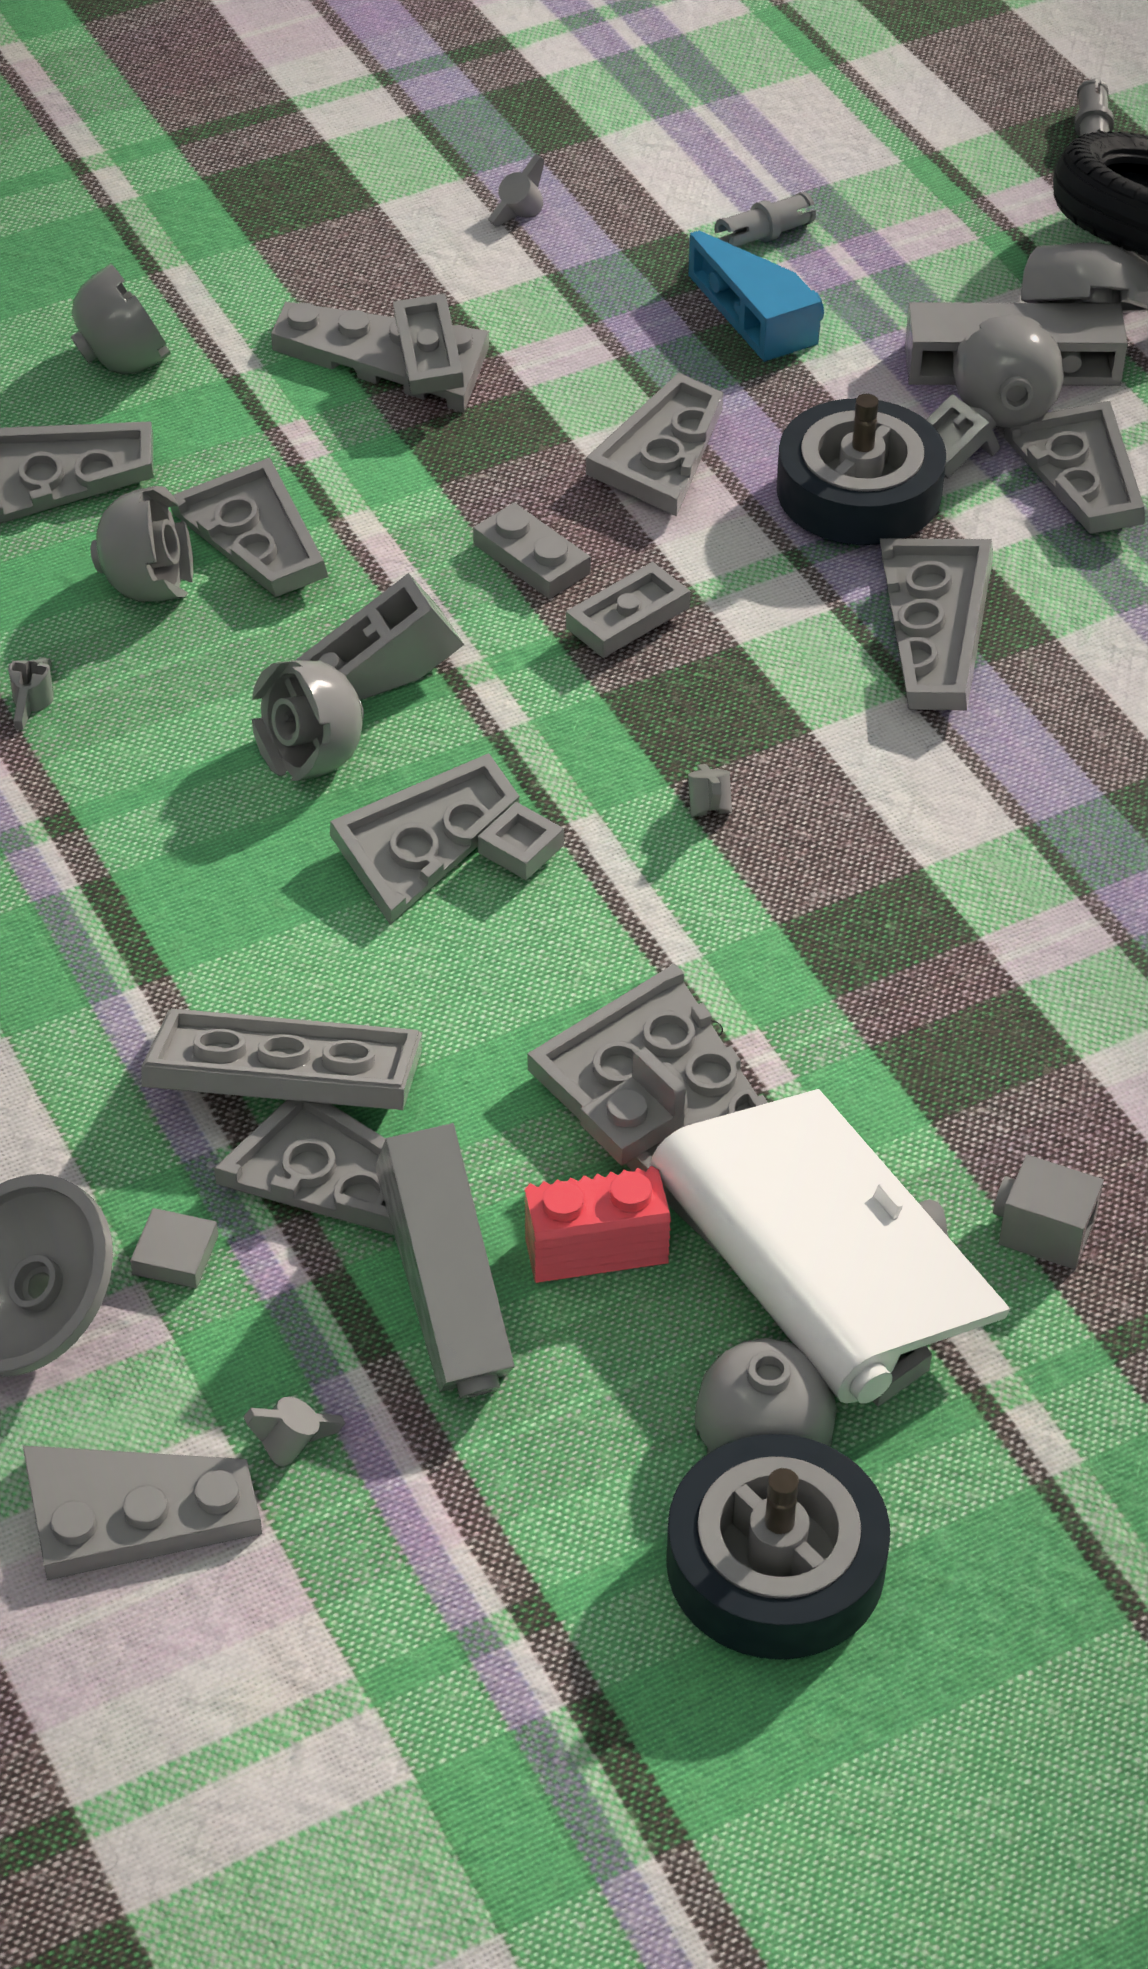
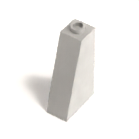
[375,1123,515,1399]

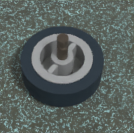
[777,394,946,545]
[666,1434,890,1659]

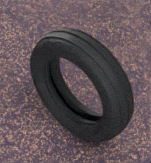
[1053,131,1148,257]

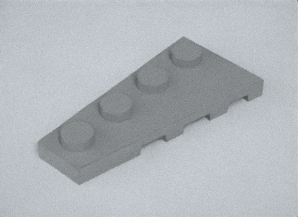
[271,301,489,413]
[880,538,993,711]

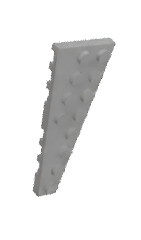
[528,964,932,1407]

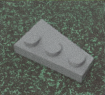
[586,373,723,516]
[1003,401,1145,534]
[0,421,154,524]
[170,457,328,597]
[330,753,520,924]
[214,1100,394,1235]
[22,1445,262,1580]

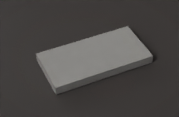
[141,1008,422,1110]

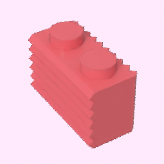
[525,1166,671,1283]

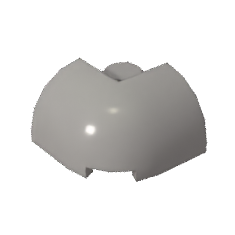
[1021,242,1148,313]

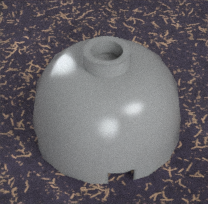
[70,263,171,374]
[953,314,1064,428]
[91,486,194,602]
[252,660,364,781]
[694,1338,837,1454]

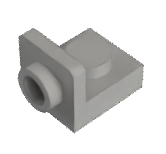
[926,394,1001,479]
[580,1047,686,1166]

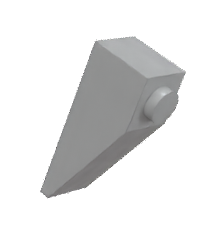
[296,573,464,700]

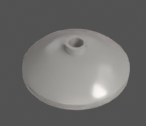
[0,1174,113,1376]

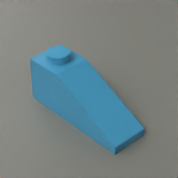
[688,230,824,362]

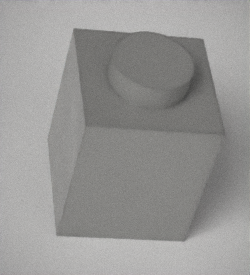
[993,1154,1104,1270]

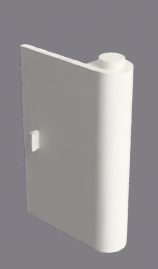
[650,1089,1010,1404]

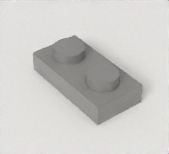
[393,293,464,396]
[473,502,591,599]
[566,562,690,658]

